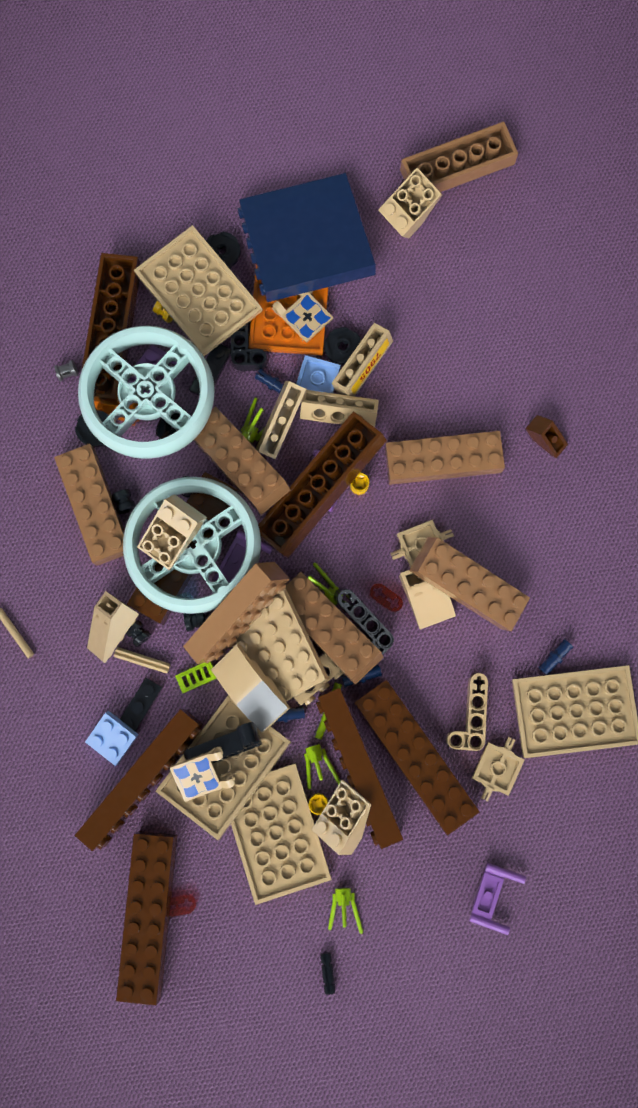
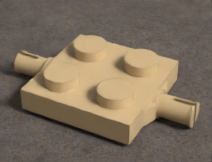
[390,520,454,568]
[472,737,524,801]

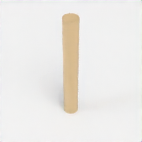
[0,608,34,658]

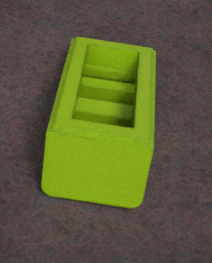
[175,661,217,694]

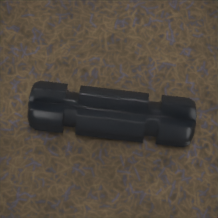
[320,952,335,995]

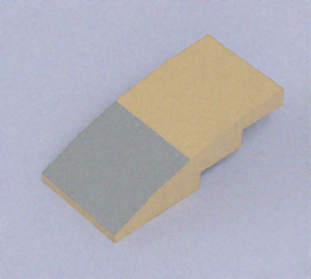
[211,645,290,732]

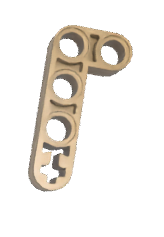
[446,673,488,751]

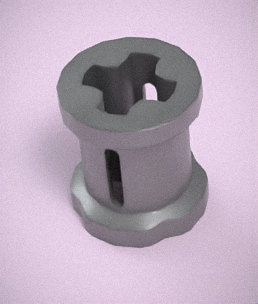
[54,360,78,382]

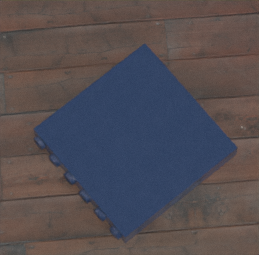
[237,173,376,302]

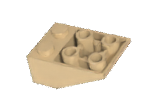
[379,167,442,238]
[137,494,207,570]
[399,570,456,630]
[87,591,139,663]
[312,780,371,855]

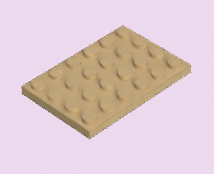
[134,225,263,356]
[233,588,329,701]
[512,665,638,758]
[156,695,291,840]
[231,763,332,905]

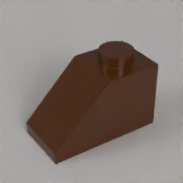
[525,415,568,458]

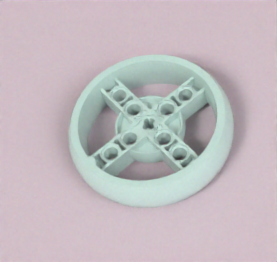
[78,326,214,459]
[123,477,261,614]

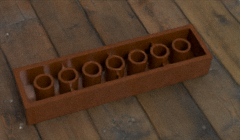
[77,253,141,406]
[258,411,387,558]
[127,471,240,625]
[354,680,480,836]
[316,688,404,849]
[74,709,203,852]
[116,831,177,1006]

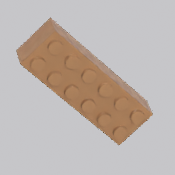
[400,122,518,192]
[193,406,290,515]
[385,431,505,485]
[54,444,125,566]
[409,537,530,632]
[183,562,290,664]
[286,572,384,685]

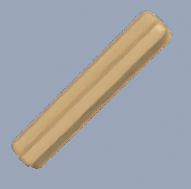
[114,647,170,673]

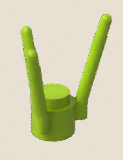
[241,397,265,443]
[308,562,343,605]
[304,744,341,789]
[328,888,363,934]

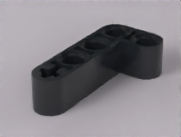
[231,322,268,371]
[334,588,394,655]
[183,722,262,764]

